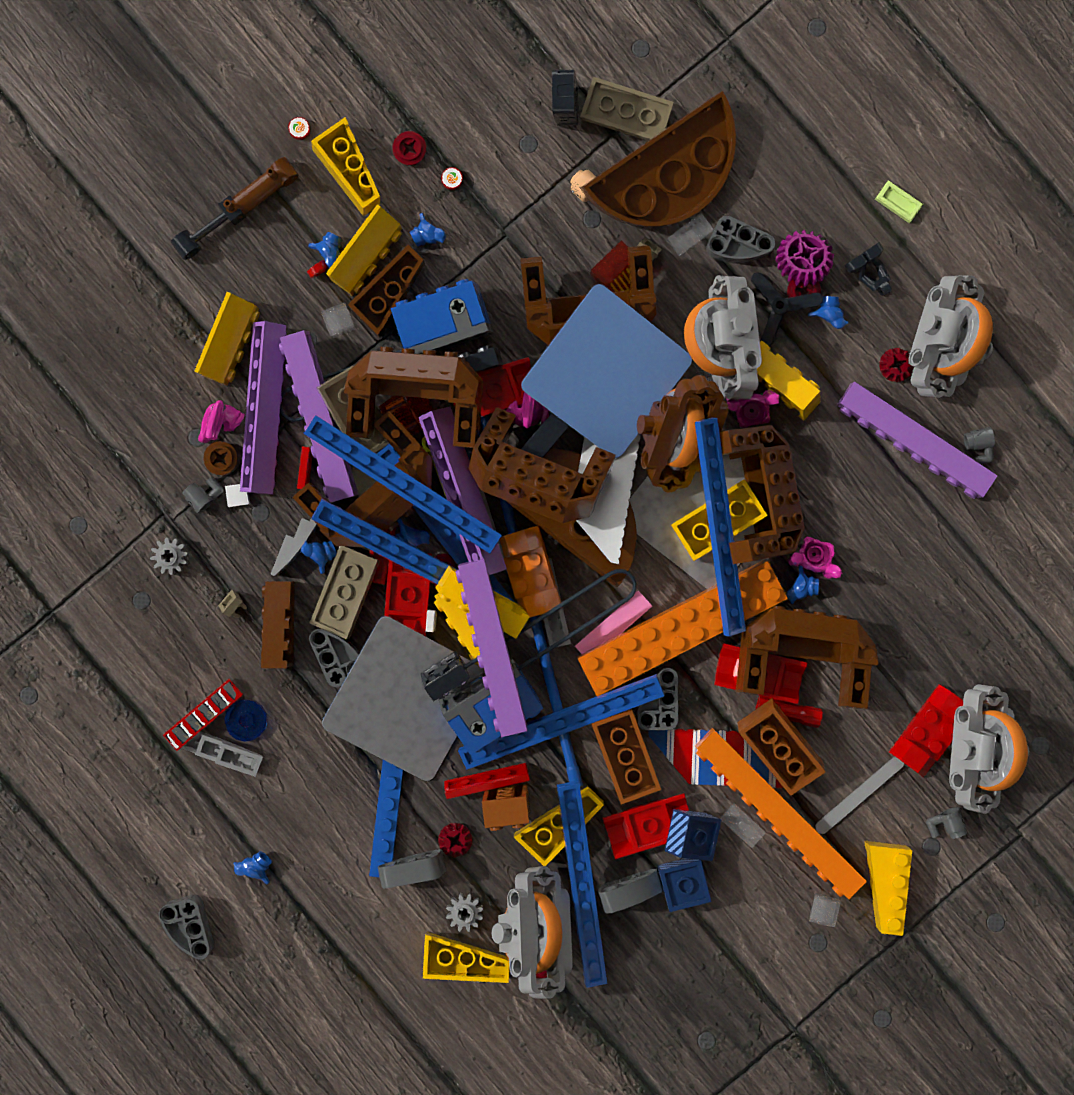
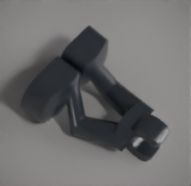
[844,242,892,296]

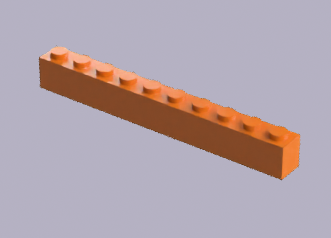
[695,728,867,899]

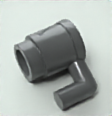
[964,427,995,464]
[182,477,223,514]
[926,807,967,839]

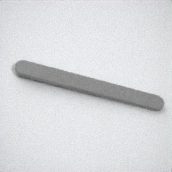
[815,756,904,834]

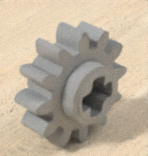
[150,537,190,575]
[446,893,483,932]

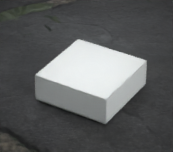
[225,484,250,507]
[425,610,437,632]

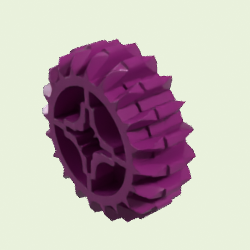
[775,229,834,287]

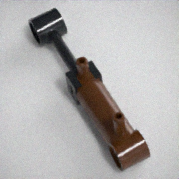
[171,157,299,260]

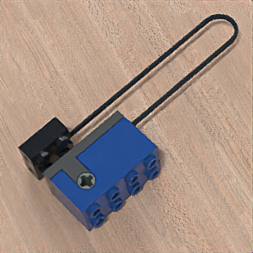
[280,279,504,422]
[420,569,637,755]

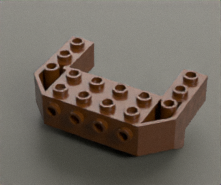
[520,245,656,345]
[344,347,483,448]
[469,407,616,523]
[293,411,434,547]
[719,425,805,564]
[735,606,878,709]

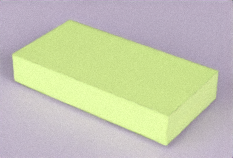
[875,180,923,223]

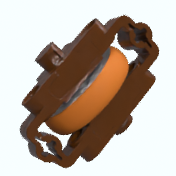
[637,375,728,493]

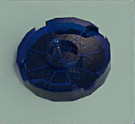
[224,699,268,742]

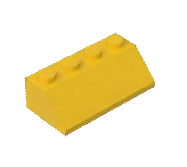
[326,204,402,296]
[194,292,260,386]

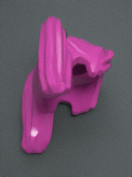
[726,390,779,428]
[506,392,550,428]
[198,400,245,443]
[787,537,842,579]

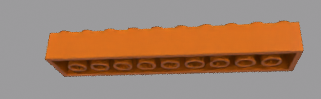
[577,560,788,696]

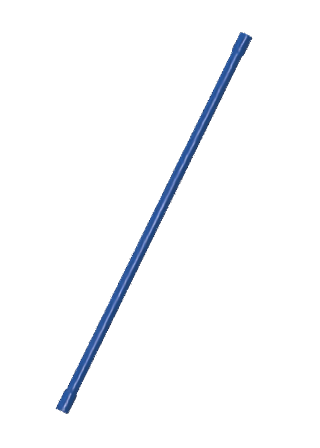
[480,415,583,786]

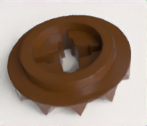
[203,441,238,475]

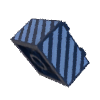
[665,809,722,861]
[657,858,711,912]

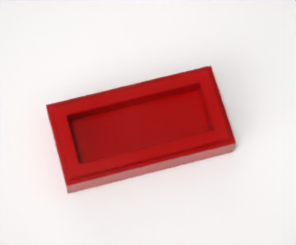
[297,446,313,490]

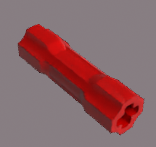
[755,695,823,728]

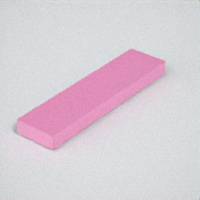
[575,590,652,654]

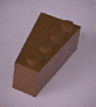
[261,581,295,668]

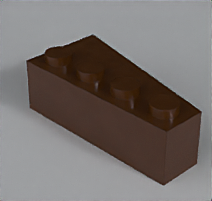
[348,245,425,338]

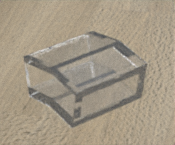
[321,303,355,337]
[809,893,841,927]

